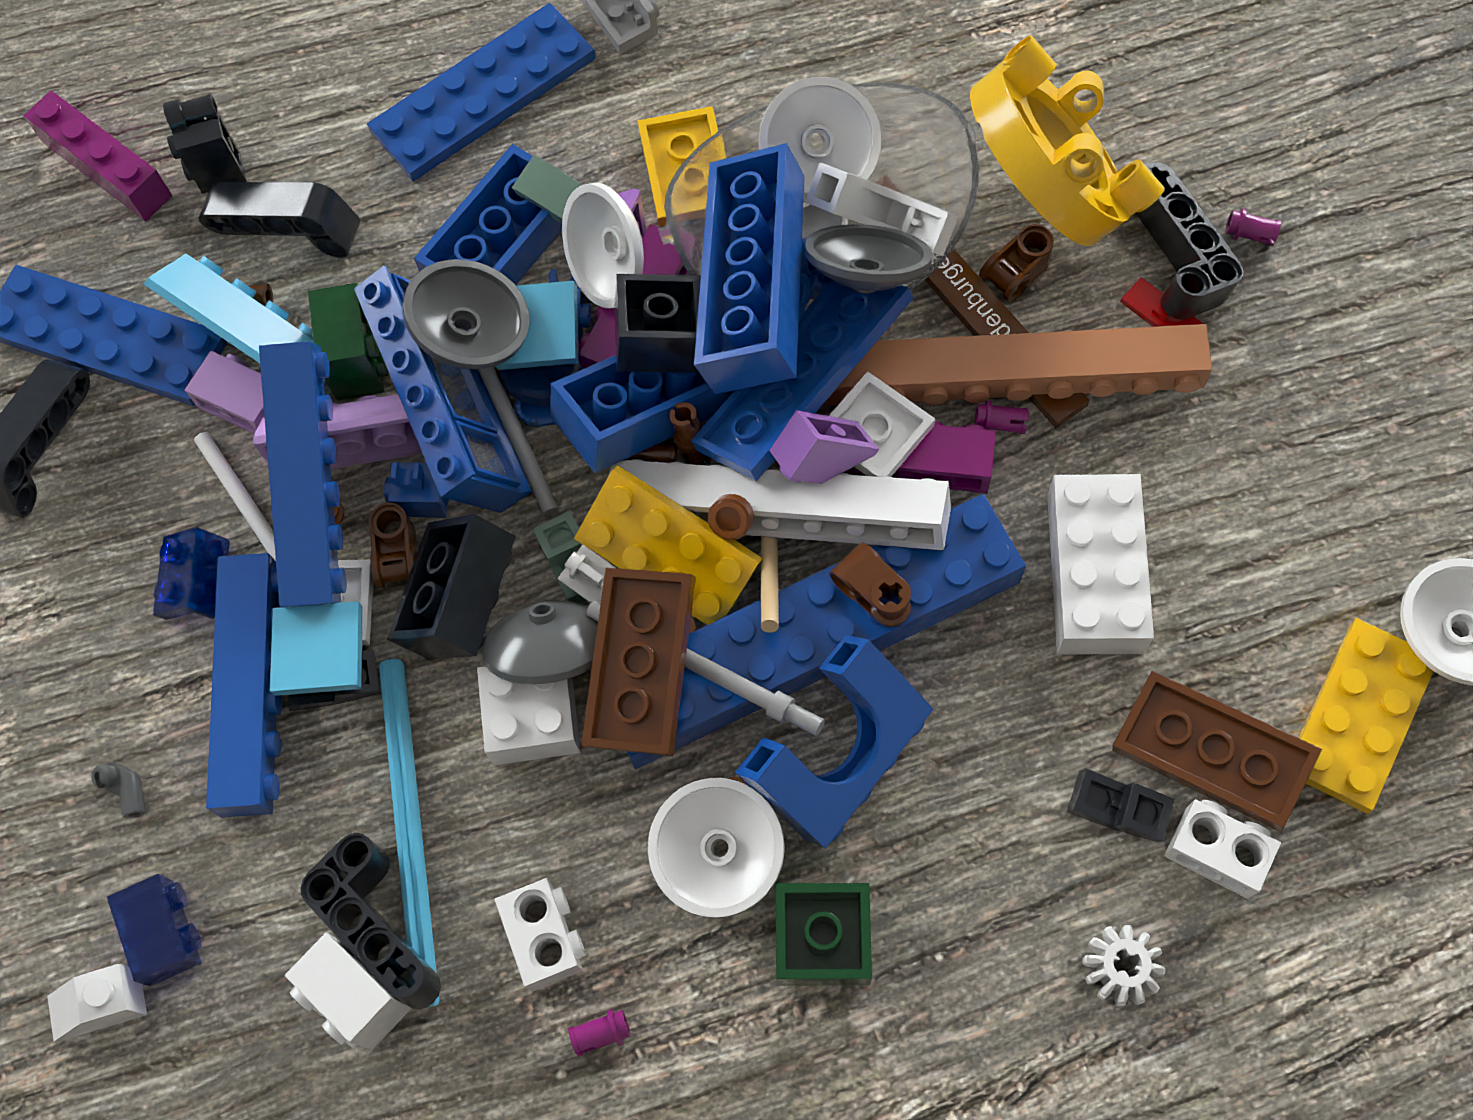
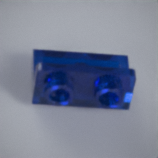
[153,527,230,620]

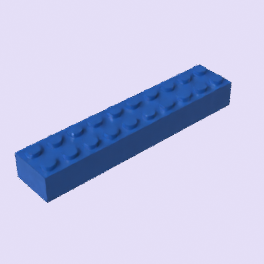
[627,493,1026,770]

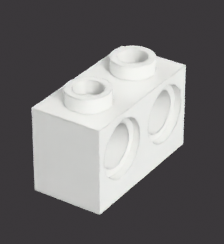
[1164,799,1281,899]
[495,878,586,992]

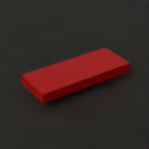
[1120,277,1204,327]

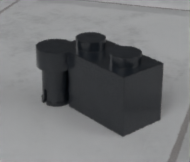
[163,93,247,194]

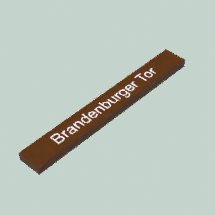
[875,175,1089,429]

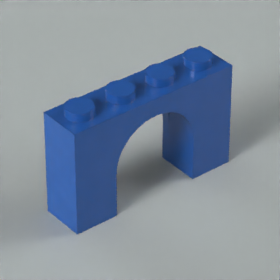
[735,635,934,849]

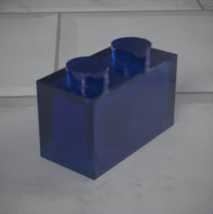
[107,874,202,987]

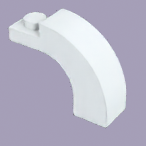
[805,162,959,256]

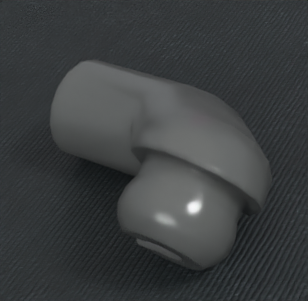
[91,762,146,818]

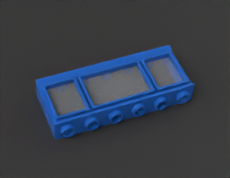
[354,265,532,513]

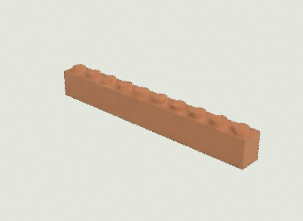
[819,324,1212,409]

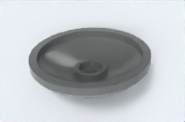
[804,224,932,293]
[402,259,530,369]
[482,600,598,684]

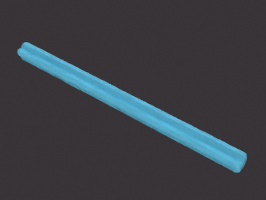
[379,659,440,1008]

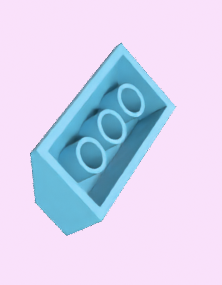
[143,254,313,363]

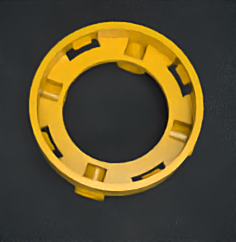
[970,35,1164,246]

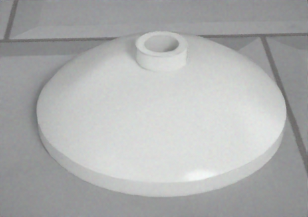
[759,77,881,201]
[562,183,644,308]
[1400,558,1473,685]
[648,778,785,917]

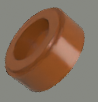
[708,494,754,540]

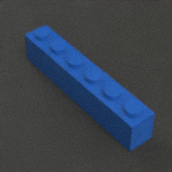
[259,341,347,607]
[206,553,282,818]

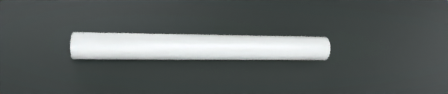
[194,432,276,561]

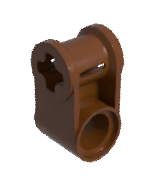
[979,224,1054,302]
[369,503,417,589]
[829,542,911,627]

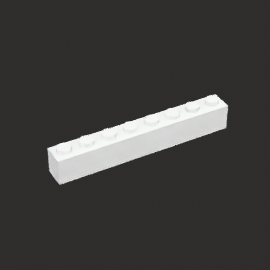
[608,459,951,550]

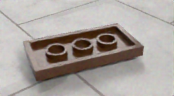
[581,568,696,757]
[1112,671,1322,833]

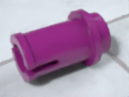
[1225,208,1281,246]
[974,400,1029,434]
[568,1009,631,1057]

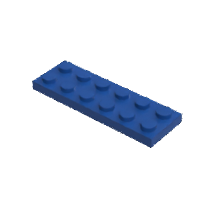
[367,2,596,182]
[0,264,227,406]
[691,280,914,482]

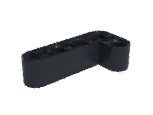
[1135,162,1244,320]
[198,182,360,258]
[0,359,90,518]
[300,833,441,1010]

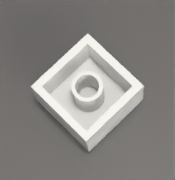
[477,666,580,765]
[284,932,412,1050]

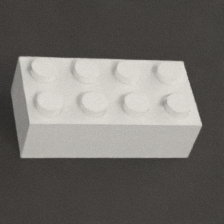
[1047,474,1154,655]

